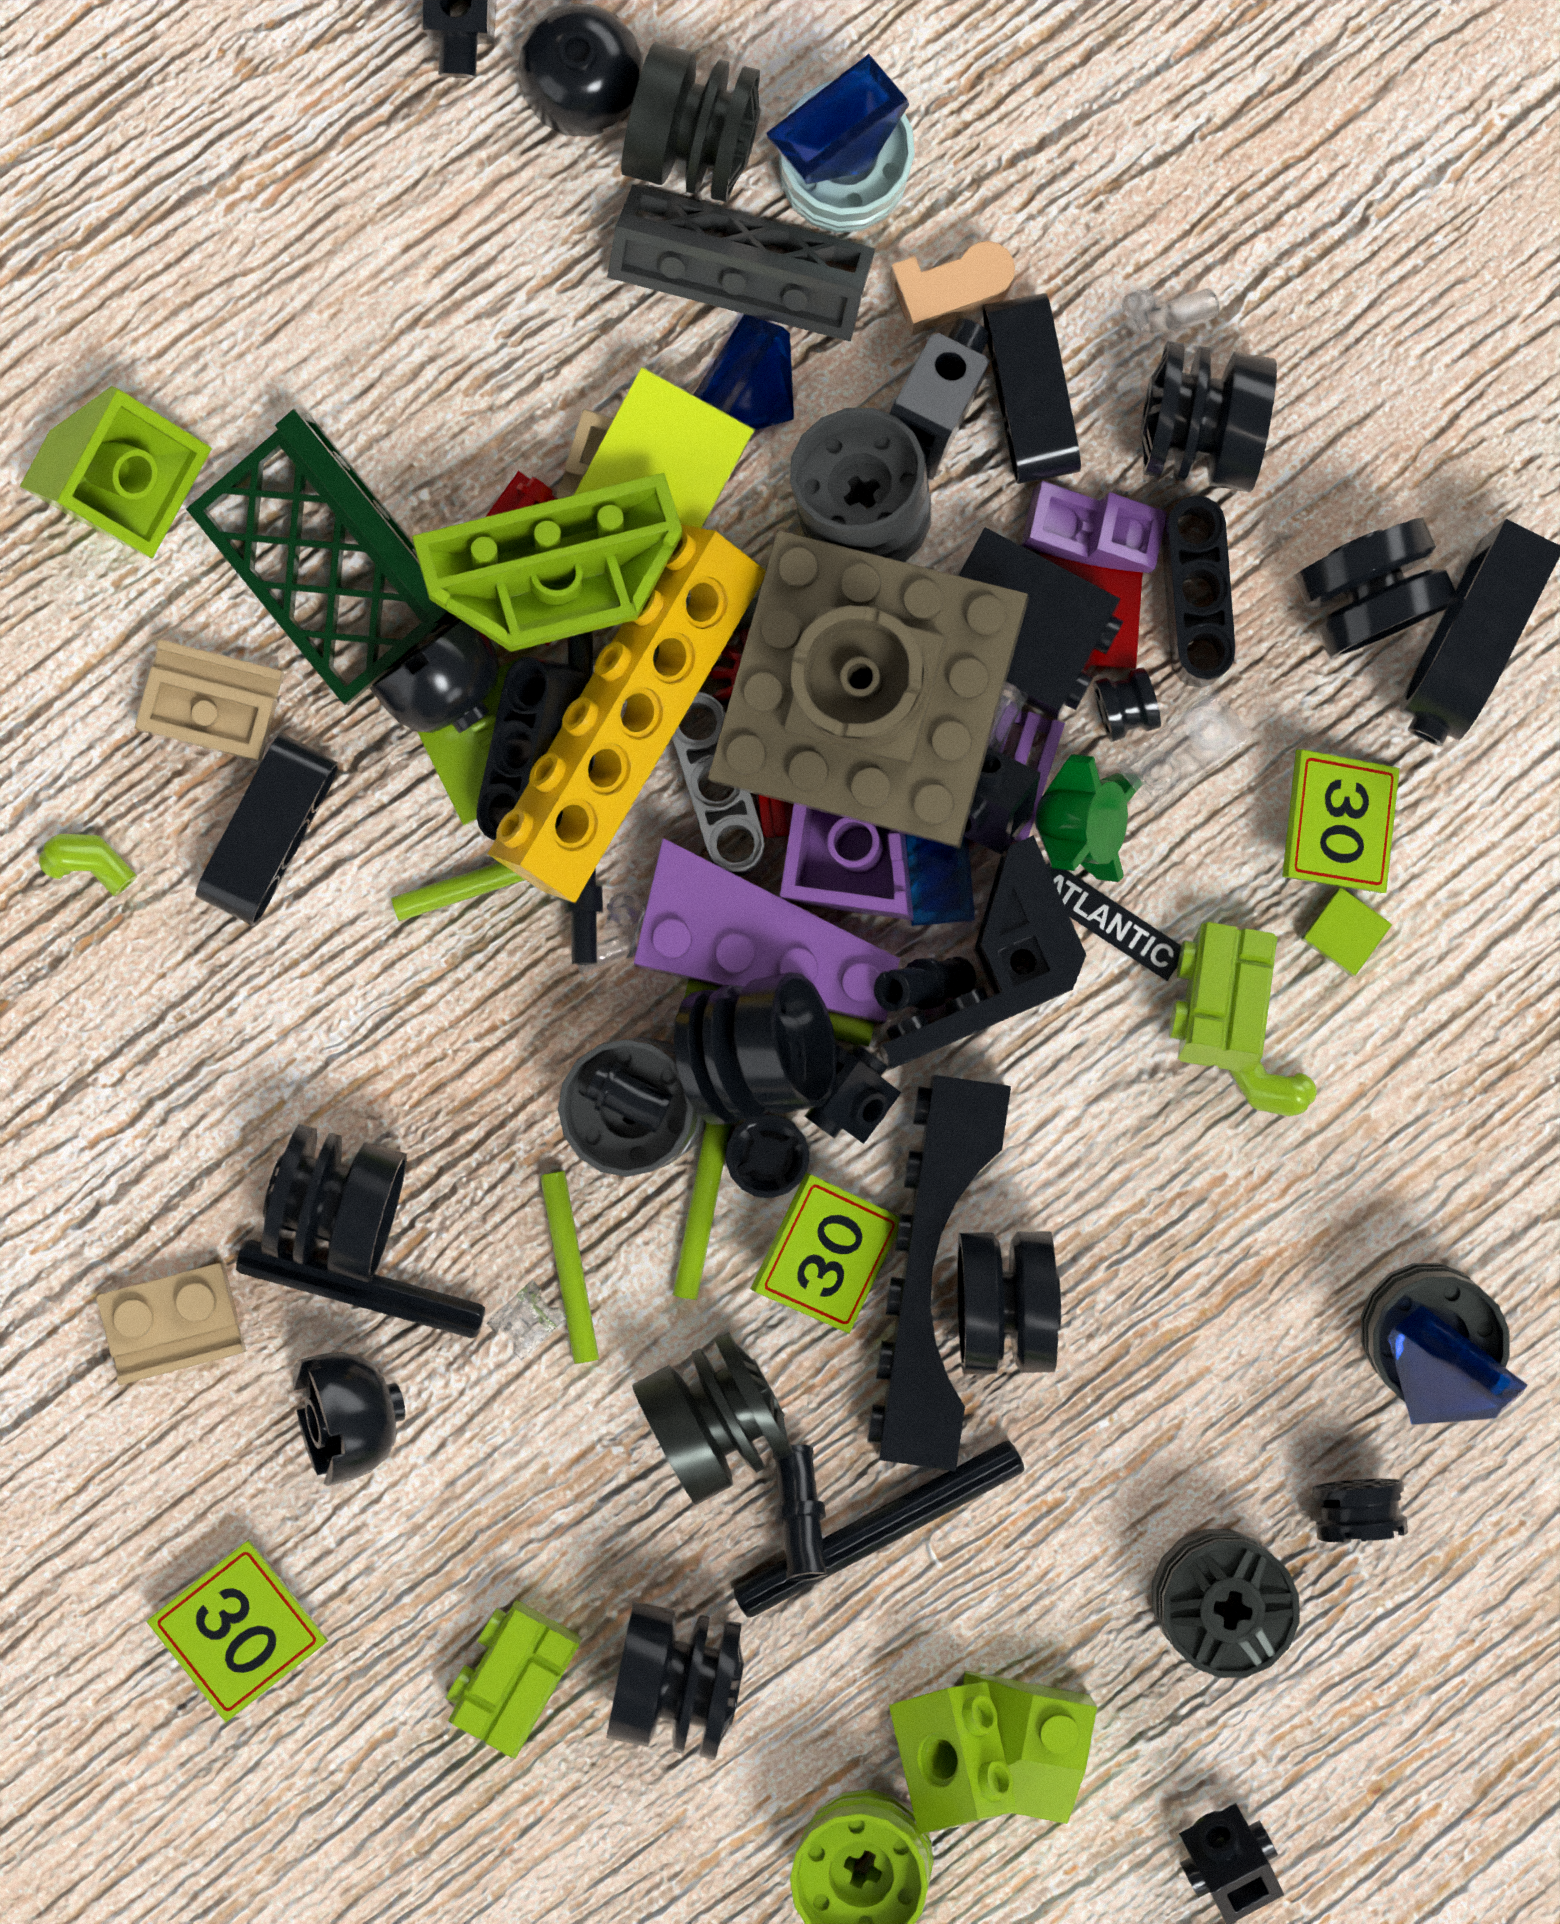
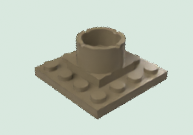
[708,530,1029,848]

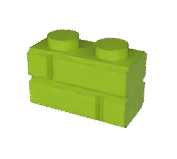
[1169,922,1278,1073]
[445,1599,582,1759]

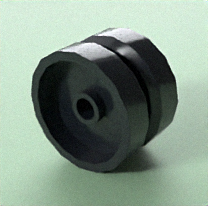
[1293,518,1460,659]
[957,1231,1061,1374]

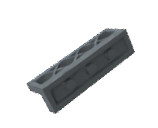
[607,184,876,342]

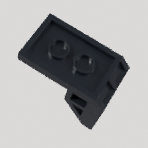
[878,835,1086,1071]

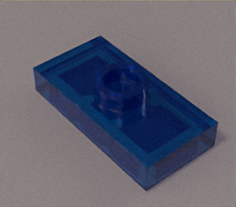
[905,834,975,927]

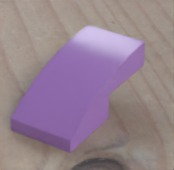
[1021,481,1167,573]

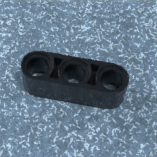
[983,293,1081,484]
[1162,495,1236,688]
[476,657,588,840]
[195,733,339,926]

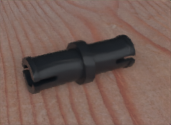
[874,956,976,1012]
[772,1445,828,1581]

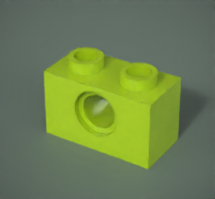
[889,1682,1018,1835]

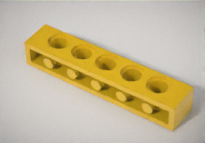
[487,524,766,903]

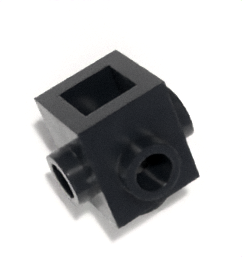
[963,747,1041,855]
[804,1043,902,1144]
[1179,1803,1284,1924]

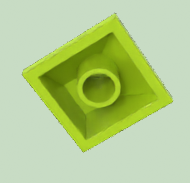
[19,386,212,559]
[962,1671,1097,1824]

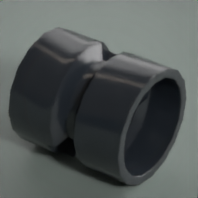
[726,1114,810,1198]

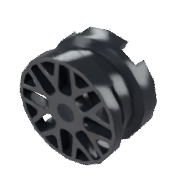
[1312,1479,1408,1542]

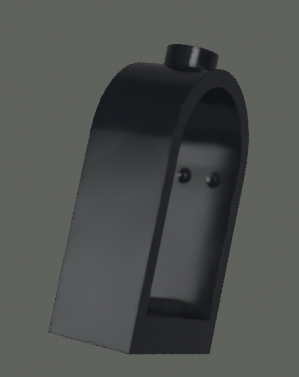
[1400,519,1560,746]

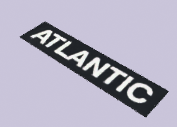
[1047,862,1182,982]

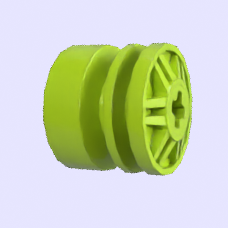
[790,1789,934,1924]

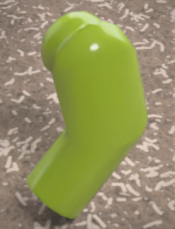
[39,834,137,897]
[1229,1061,1317,1117]

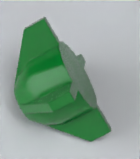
[1035,754,1142,882]

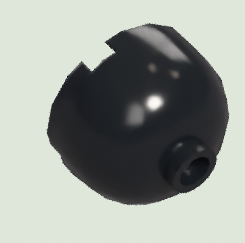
[518,3,644,137]
[370,619,499,733]
[293,1352,405,1487]

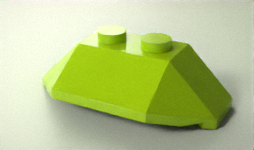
[412,473,682,652]

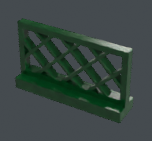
[186,409,458,705]

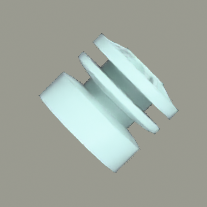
[778,79,915,233]

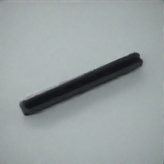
[734,1441,1025,1617]

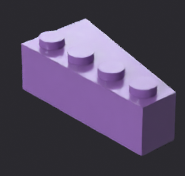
[780,672,914,921]
[634,838,900,1024]

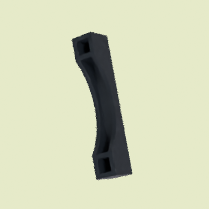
[867,1075,1011,1471]

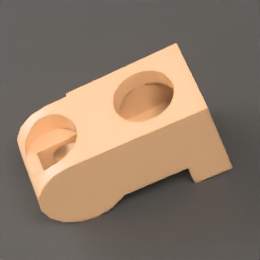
[890,241,1015,336]

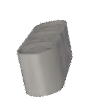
[672,692,764,876]

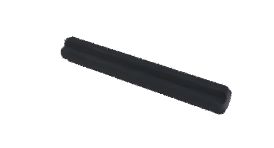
[236,1240,485,1338]

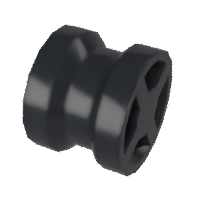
[1093,667,1161,742]

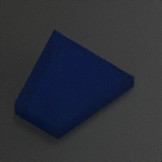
[766,54,909,185]
[693,314,794,431]
[1388,1305,1528,1425]

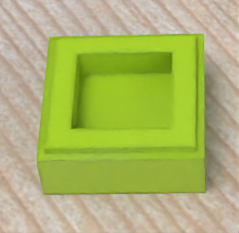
[1301,887,1393,977]

